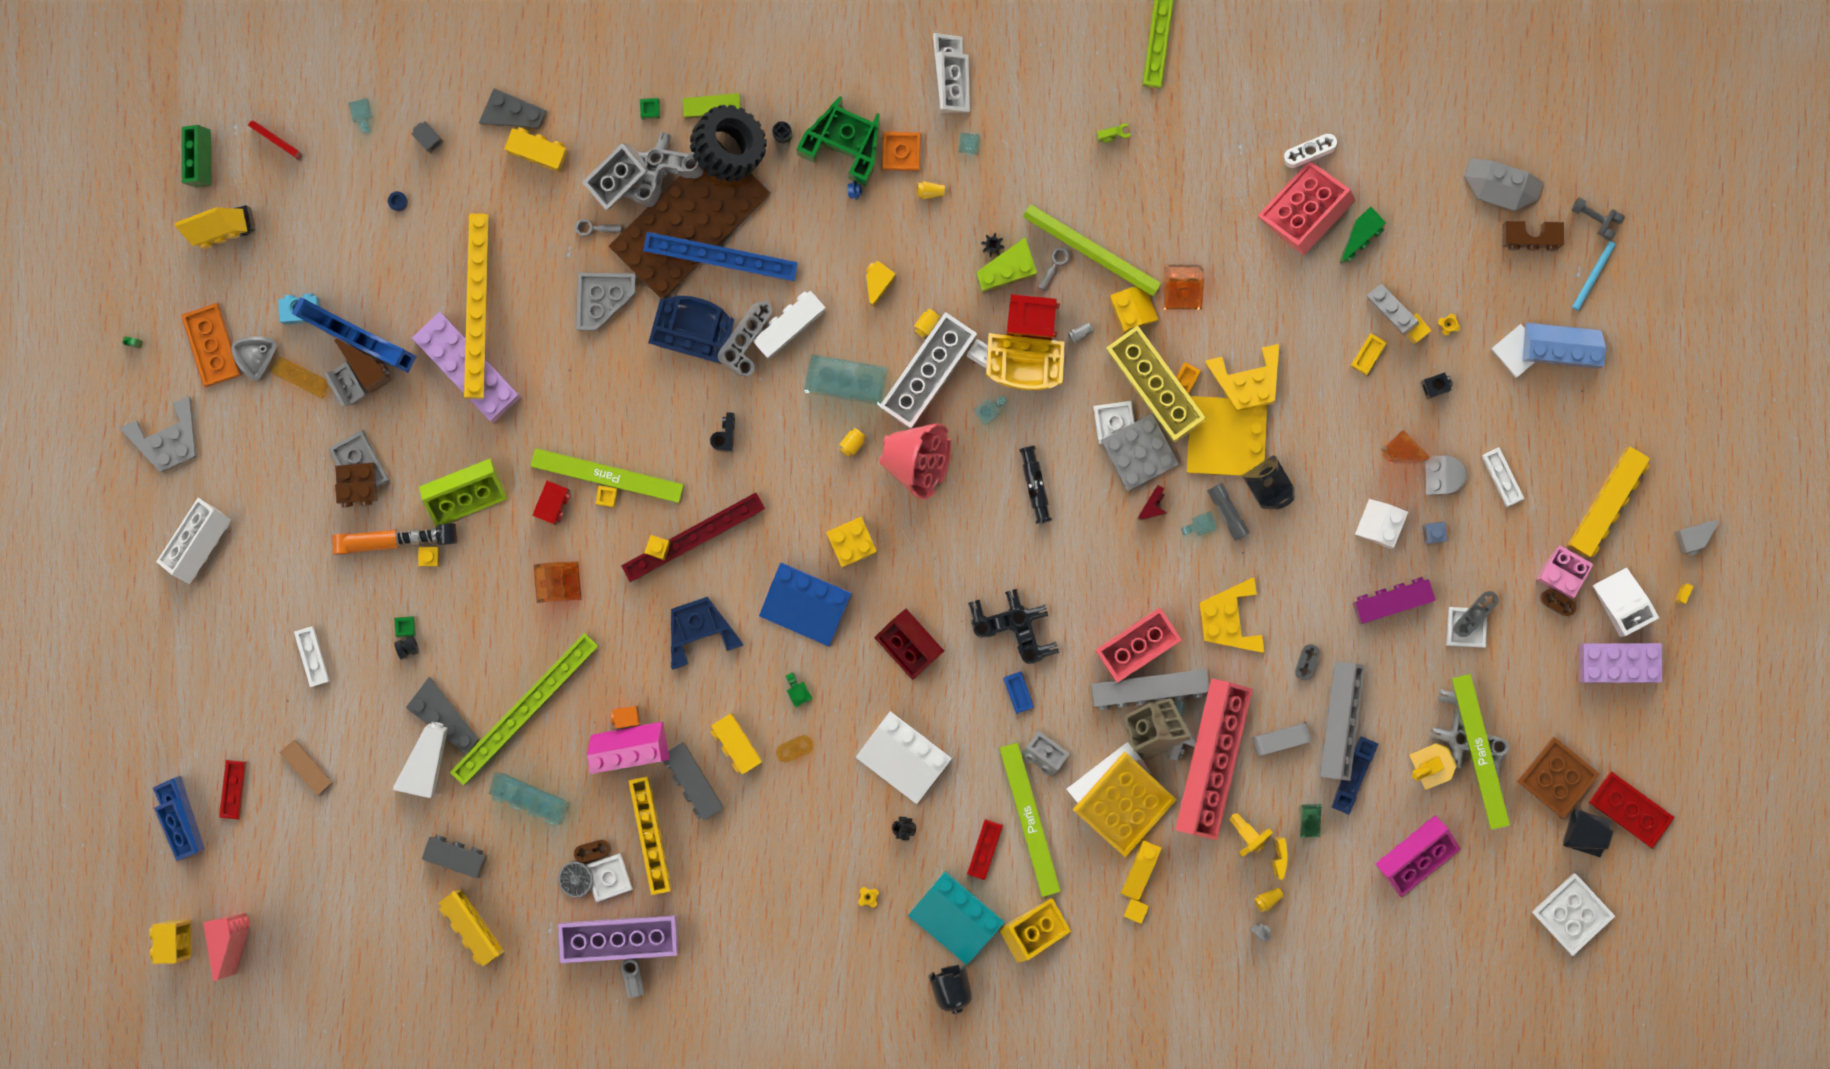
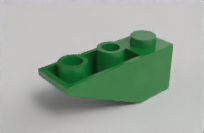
[1339,207,1386,264]

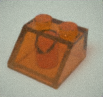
[1164,265,1204,309]
[1381,430,1430,464]

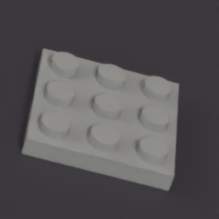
[1101,413,1179,491]

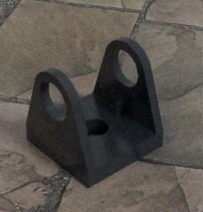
[1242,455,1295,510]

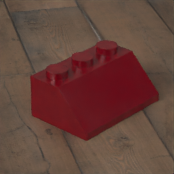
[874,608,944,680]

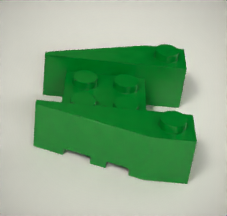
[796,96,880,186]

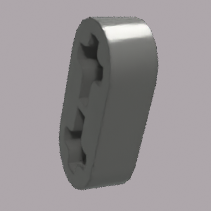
[1295,644,1320,680]

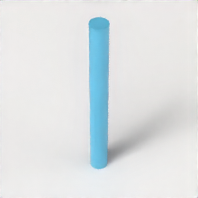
[1572,241,1616,311]

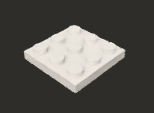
[1531,873,1615,956]

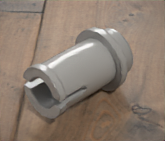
[1068,322,1094,343]

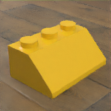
[174,207,247,249]

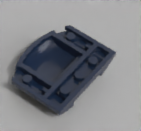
[648,295,734,364]

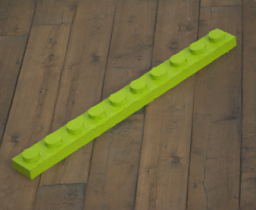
[450,633,599,786]

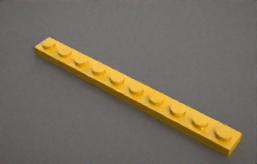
[464,213,488,399]

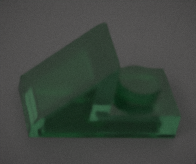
[1299,804,1322,837]

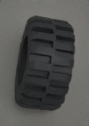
[690,105,767,182]

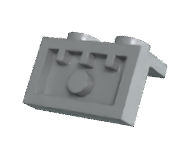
[1022,731,1070,777]

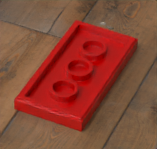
[1588,771,1675,849]

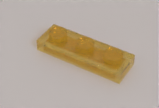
[270,356,329,399]

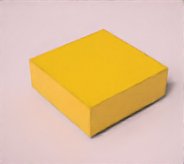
[595,486,618,508]
[1675,583,1694,604]
[1123,898,1149,924]

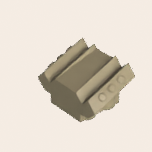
[1123,698,1191,760]

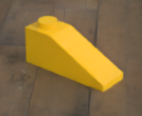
[1120,840,1161,901]

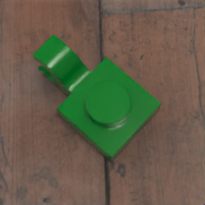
[785,672,813,708]

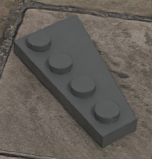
[406,677,479,754]

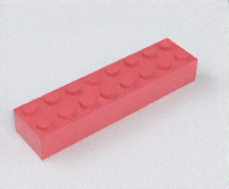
[1175,678,1253,840]

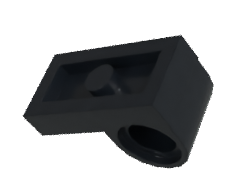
[710,412,735,453]

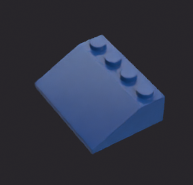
[759,563,852,646]

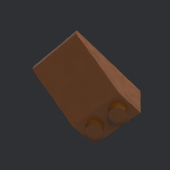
[334,338,392,393]

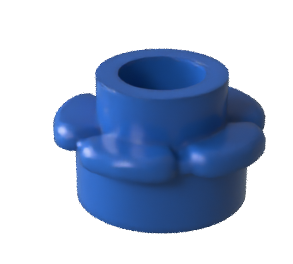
[847,181,862,200]

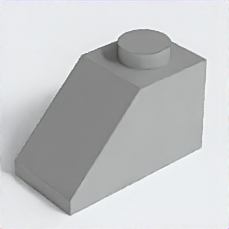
[1675,520,1718,556]

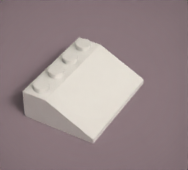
[856,711,952,804]

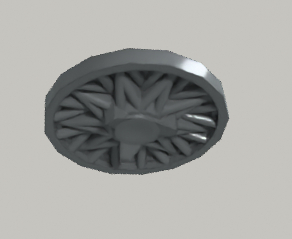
[558,861,593,898]

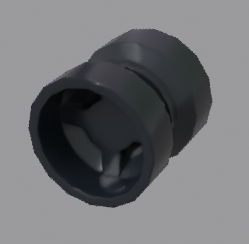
[772,121,792,144]
[394,635,419,660]

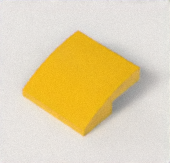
[1271,837,1288,880]

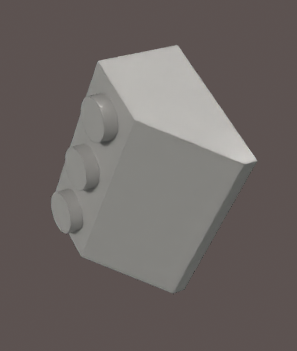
[583,143,648,211]

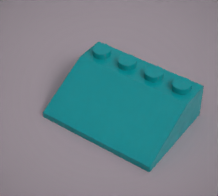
[908,871,1005,965]

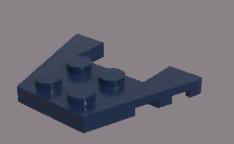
[671,597,744,670]

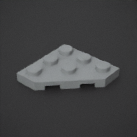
[576,273,636,331]

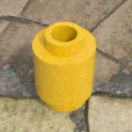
[914,309,941,338]
[839,428,866,457]

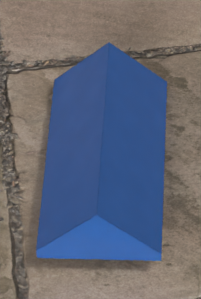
[153,776,205,861]

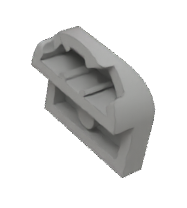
[1425,455,1467,495]

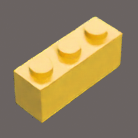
[504,127,568,172]
[711,713,763,775]

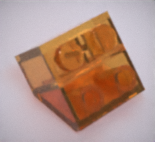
[533,561,582,603]

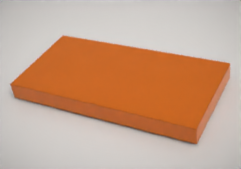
[181,303,242,388]

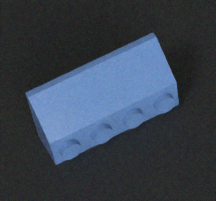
[1522,323,1606,369]

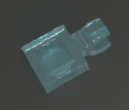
[349,98,373,134]
[973,395,1007,425]
[1181,511,1217,536]

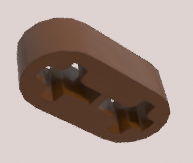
[1540,589,1576,616]
[574,840,611,862]

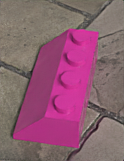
[587,722,670,774]
[1375,815,1461,898]

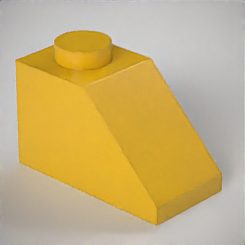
[865,260,896,307]

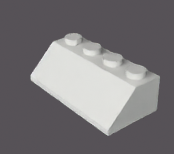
[156,497,232,584]

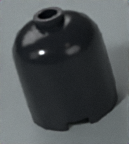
[928,965,972,1014]

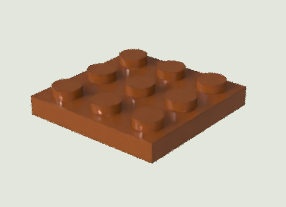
[1517,737,1600,819]

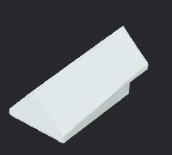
[933,33,970,113]
[1067,742,1151,803]

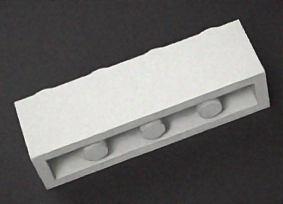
[753,290,826,360]

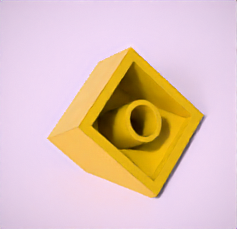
[1109,286,1159,334]

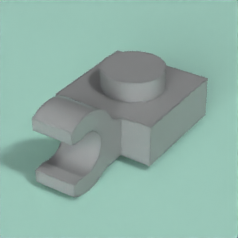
[1250,923,1271,942]

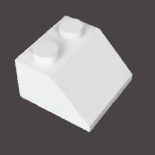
[1355,499,1408,549]

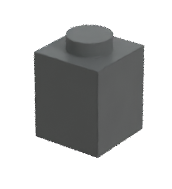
[411,121,444,154]

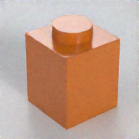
[610,706,640,728]

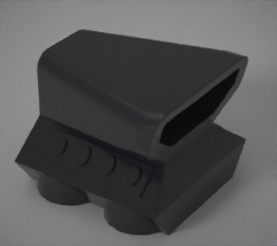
[1563,809,1613,857]

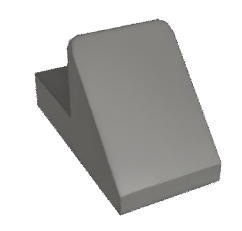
[1168,723,1195,761]

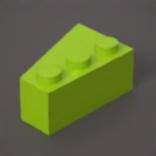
[976,237,1037,294]

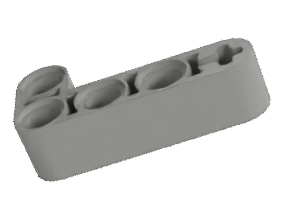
[718,301,772,376]

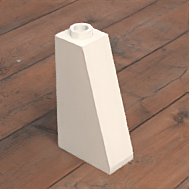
[393,722,448,798]

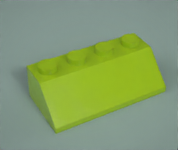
[419,458,508,527]

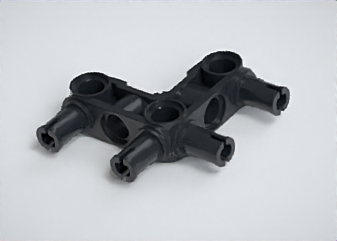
[968,589,1059,664]

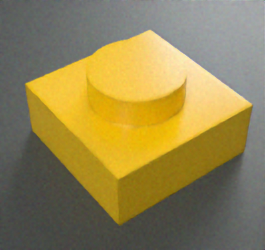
[418,547,439,567]

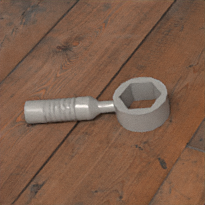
[575,219,622,237]
[1038,248,1069,291]

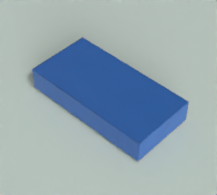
[1003,671,1034,714]

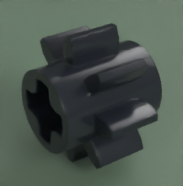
[981,233,1005,258]
[892,817,916,841]

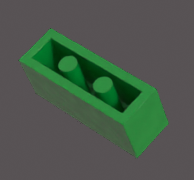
[181,125,211,188]

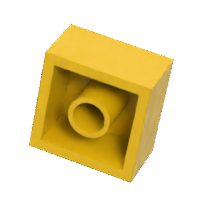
[826,517,877,568]

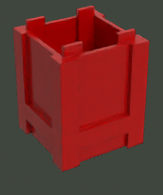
[1006,294,1060,340]

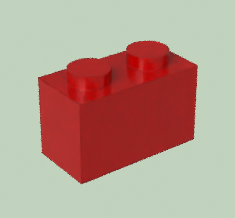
[532,480,571,525]

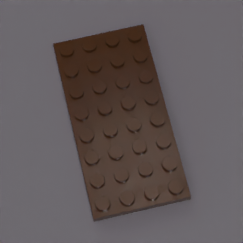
[608,140,771,299]

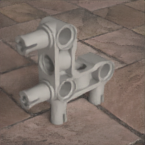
[622,132,704,207]
[1430,689,1509,777]

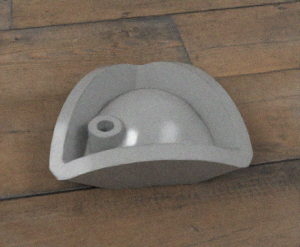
[231,337,277,381]

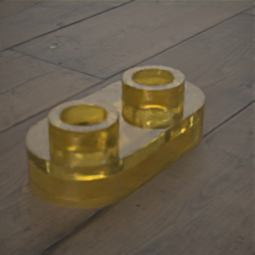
[776,735,814,762]

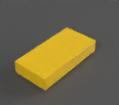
[1350,333,1387,376]

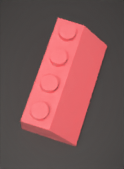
[1094,608,1181,683]

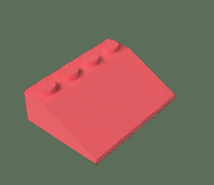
[1258,162,1356,256]
[203,913,250,981]

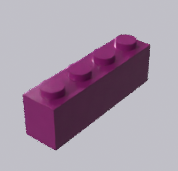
[1353,577,1436,624]

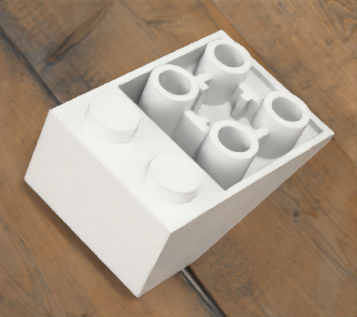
[1592,568,1659,637]

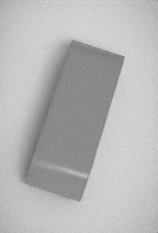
[1252,723,1311,756]

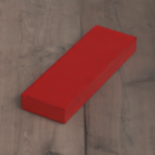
[248,120,302,160]
[219,760,246,820]
[967,819,1003,880]

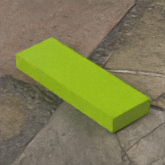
[682,93,741,118]

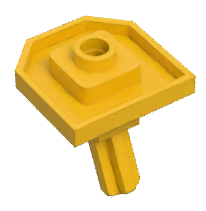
[1409,743,1457,790]
[1229,813,1273,857]

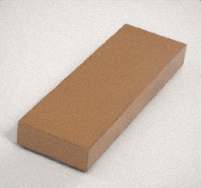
[279,740,333,796]

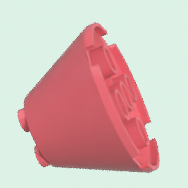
[879,423,951,500]

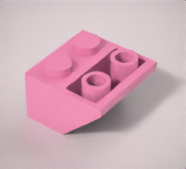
[1536,545,1593,599]

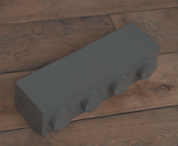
[663,742,724,821]

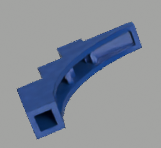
[292,297,417,373]

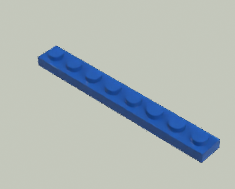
[643,232,798,281]

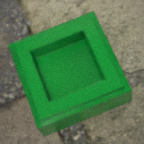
[640,98,660,119]
[394,616,416,637]

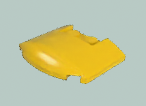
[986,333,1065,391]

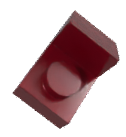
[1137,485,1167,521]

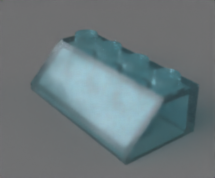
[804,355,887,405]
[488,772,571,826]

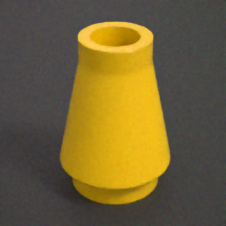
[916,181,945,200]
[1254,887,1284,913]

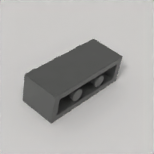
[422,834,487,878]

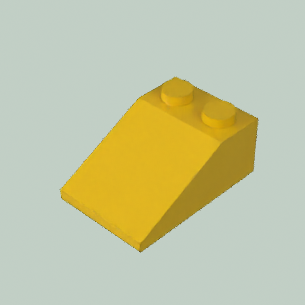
[998,898,1071,963]

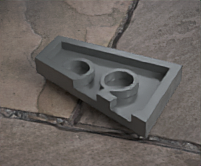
[479,89,547,129]

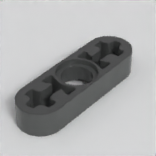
[1453,591,1498,637]

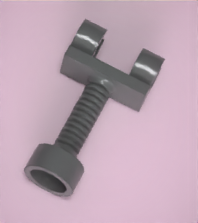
[1571,197,1625,241]

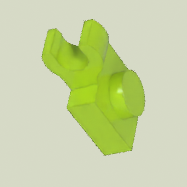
[1096,123,1131,144]

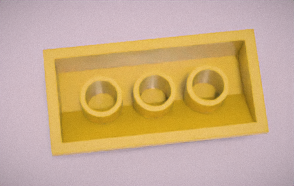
[439,888,505,967]

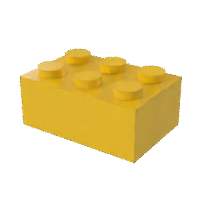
[149,920,191,964]

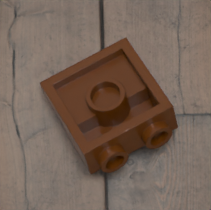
[335,462,378,507]

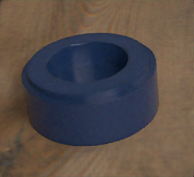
[388,191,408,211]

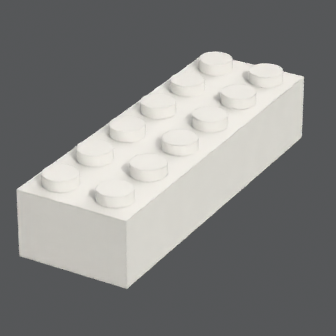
[879,312,977,429]

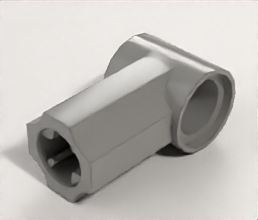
[621,958,644,998]

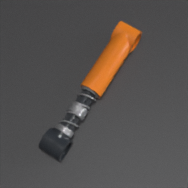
[332,524,457,555]

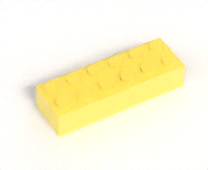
[1106,325,1206,443]

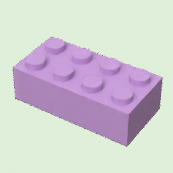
[1579,643,1662,683]

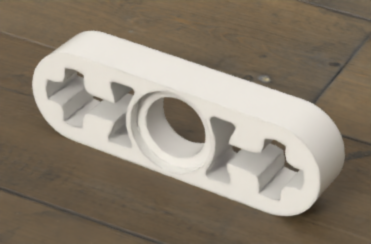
[1284,134,1337,168]

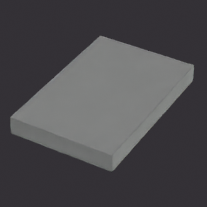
[328,430,390,488]

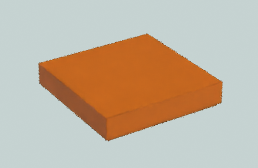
[882,131,921,171]

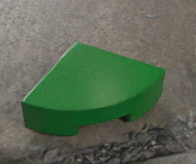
[122,336,143,348]

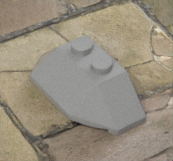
[1464,158,1543,211]

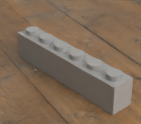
[1320,661,1365,781]
[1090,669,1209,710]

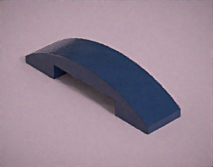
[1331,736,1379,815]

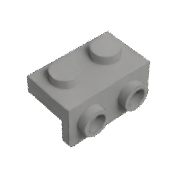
[324,361,369,407]

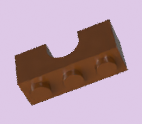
[1502,221,1564,251]

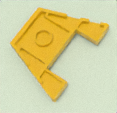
[1205,344,1279,412]
[1199,577,1264,653]

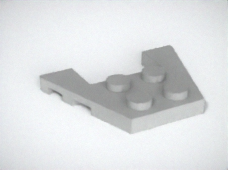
[120,397,197,472]

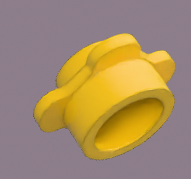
[1438,313,1460,336]
[858,887,879,908]

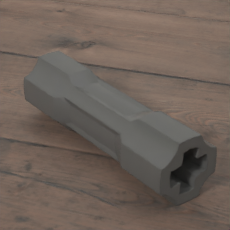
[1208,483,1250,541]

